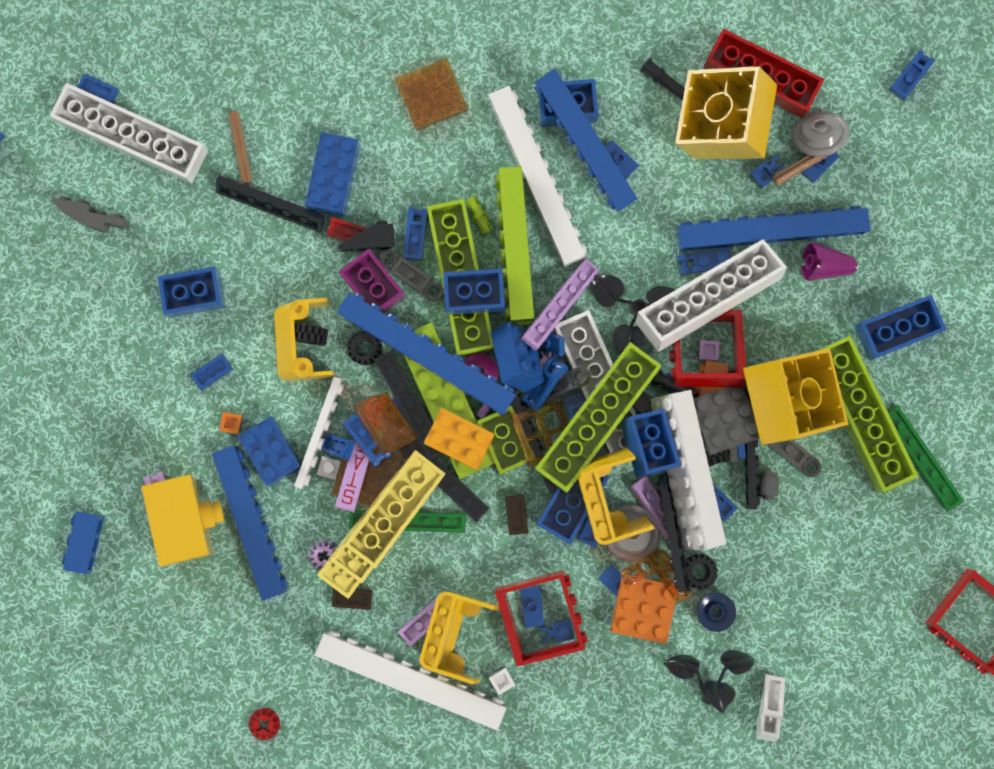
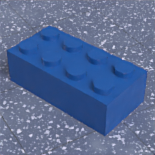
[305,132,360,217]
[854,294,947,361]
[536,464,609,545]

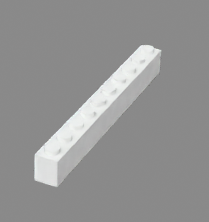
[488,86,587,268]
[315,630,506,731]

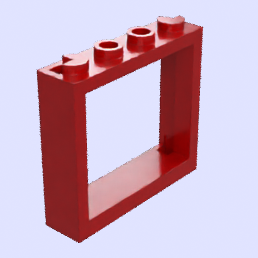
[669,310,747,387]
[925,569,994,675]
[495,570,588,667]

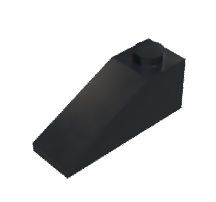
[336,221,395,252]

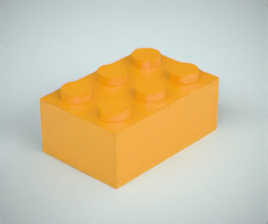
[424,408,495,470]

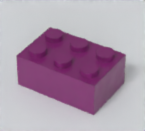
[339,249,406,314]

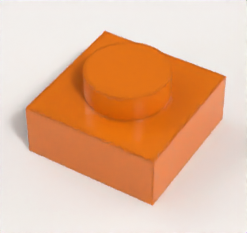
[219,412,243,434]

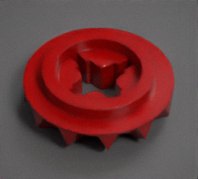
[248,708,280,741]

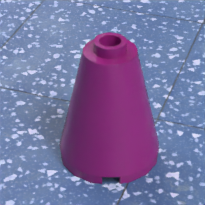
[801,243,858,281]

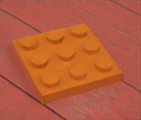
[610,573,678,644]

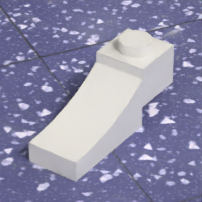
[756,674,785,742]

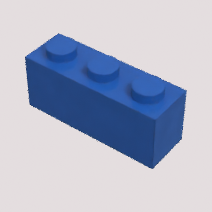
[62,512,104,574]

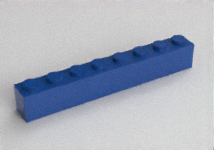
[534,68,638,212]
[212,445,289,601]

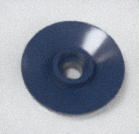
[697,592,736,632]

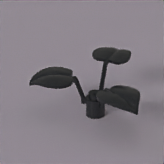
[592,275,675,353]
[663,650,754,713]

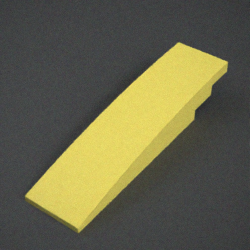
[316,450,445,599]

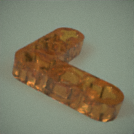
[621,549,691,603]

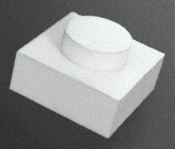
[317,456,341,480]
[489,667,516,695]

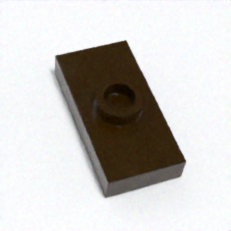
[505,495,528,535]
[332,588,373,610]

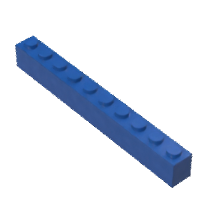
[676,206,871,252]
[337,293,516,416]

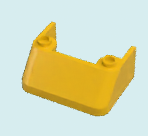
[274,298,336,381]
[578,448,654,545]
[420,592,500,684]

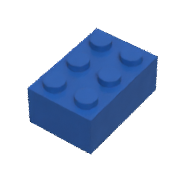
[538,79,599,127]
[158,267,226,318]
[443,269,505,315]
[491,322,544,392]
[620,409,681,479]
[238,416,302,487]

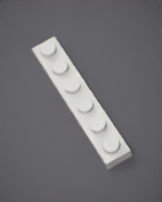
[294,377,344,489]

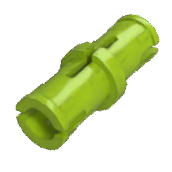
[466,196,493,235]

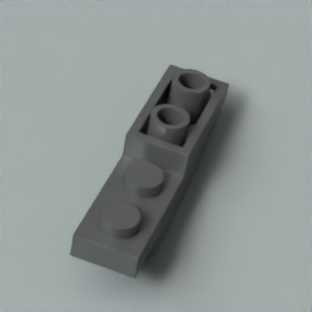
[52,196,130,234]

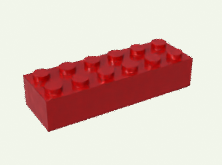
[703,28,825,118]

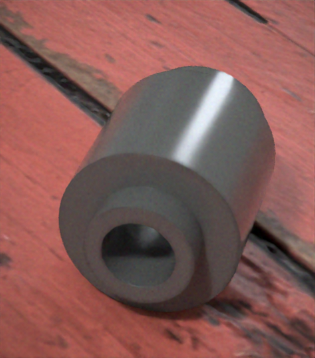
[759,472,779,500]

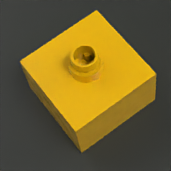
[675,67,777,159]
[743,348,849,445]
[141,475,225,567]

